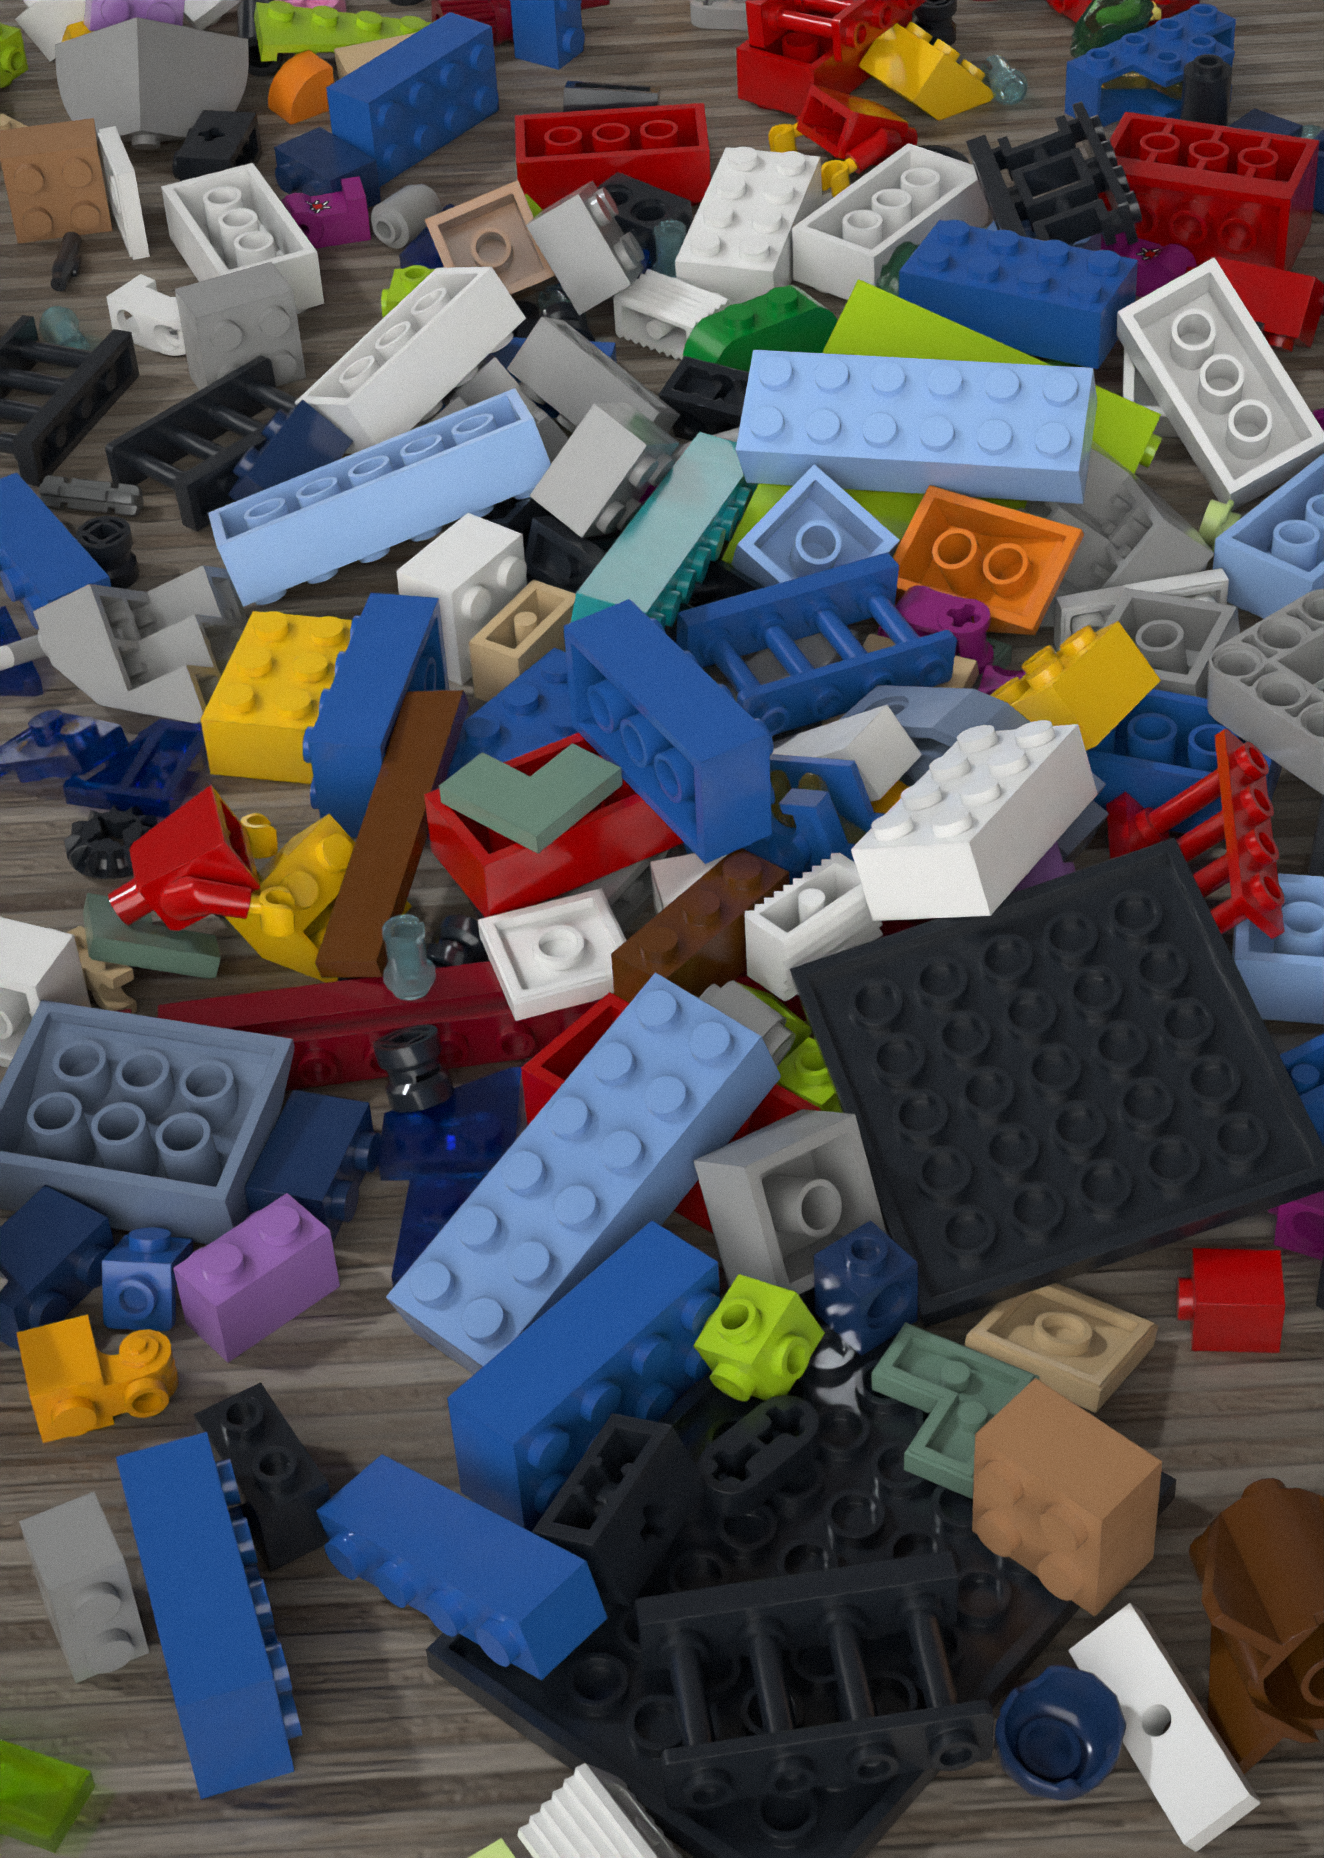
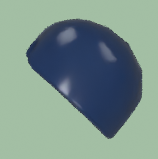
[994,1665,1127,1801]

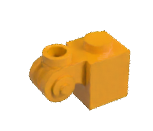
[17,1314,179,1443]

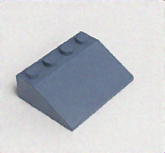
[0,1000,295,1245]

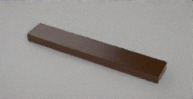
[315,690,469,978]

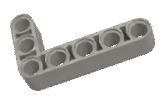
[1207,589,1324,795]

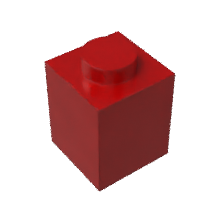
[1176,1248,1286,1353]

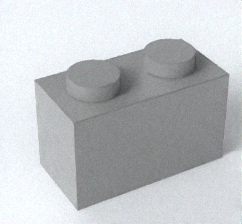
[19,1492,149,1683]

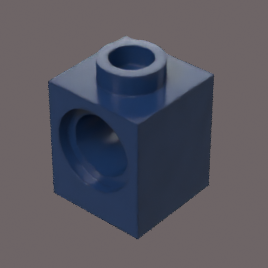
[814,1220,918,1356]

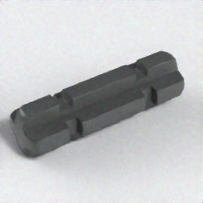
[39,475,144,517]

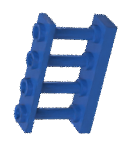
[676,552,957,736]

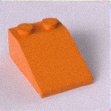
[893,485,1084,635]

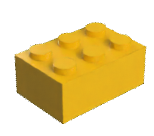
[200,611,352,784]

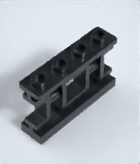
[966,101,1143,246]

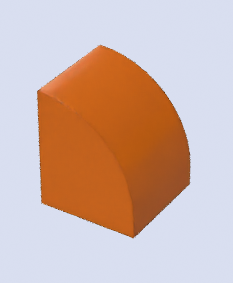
[268,50,334,125]

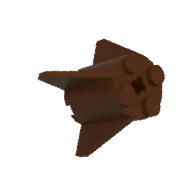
[1189,1478,1324,1775]

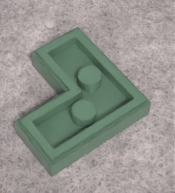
[439,743,623,854]
[83,893,221,979]
[872,1323,1039,1499]

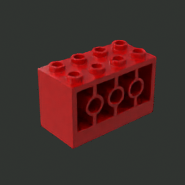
[1098,112,1320,271]

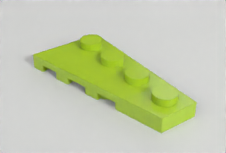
[254,0,431,61]

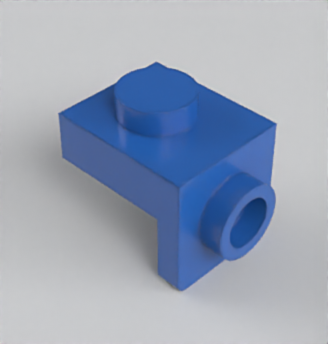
[102,1227,193,1331]

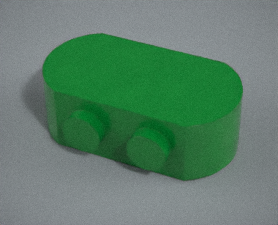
[682,284,838,372]

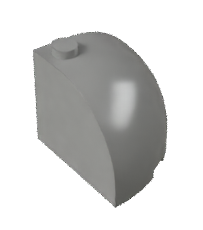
[55,17,249,150]

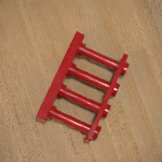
[745,0,926,64]
[1106,728,1285,939]

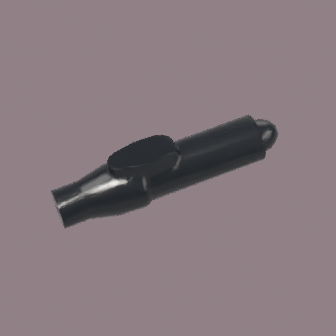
[50,232,82,291]

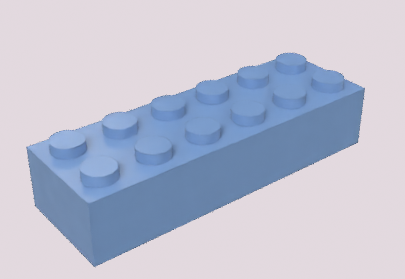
[386,972,781,1375]

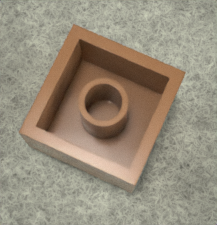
[0,118,113,244]
[424,180,559,301]
[972,1378,1162,1617]

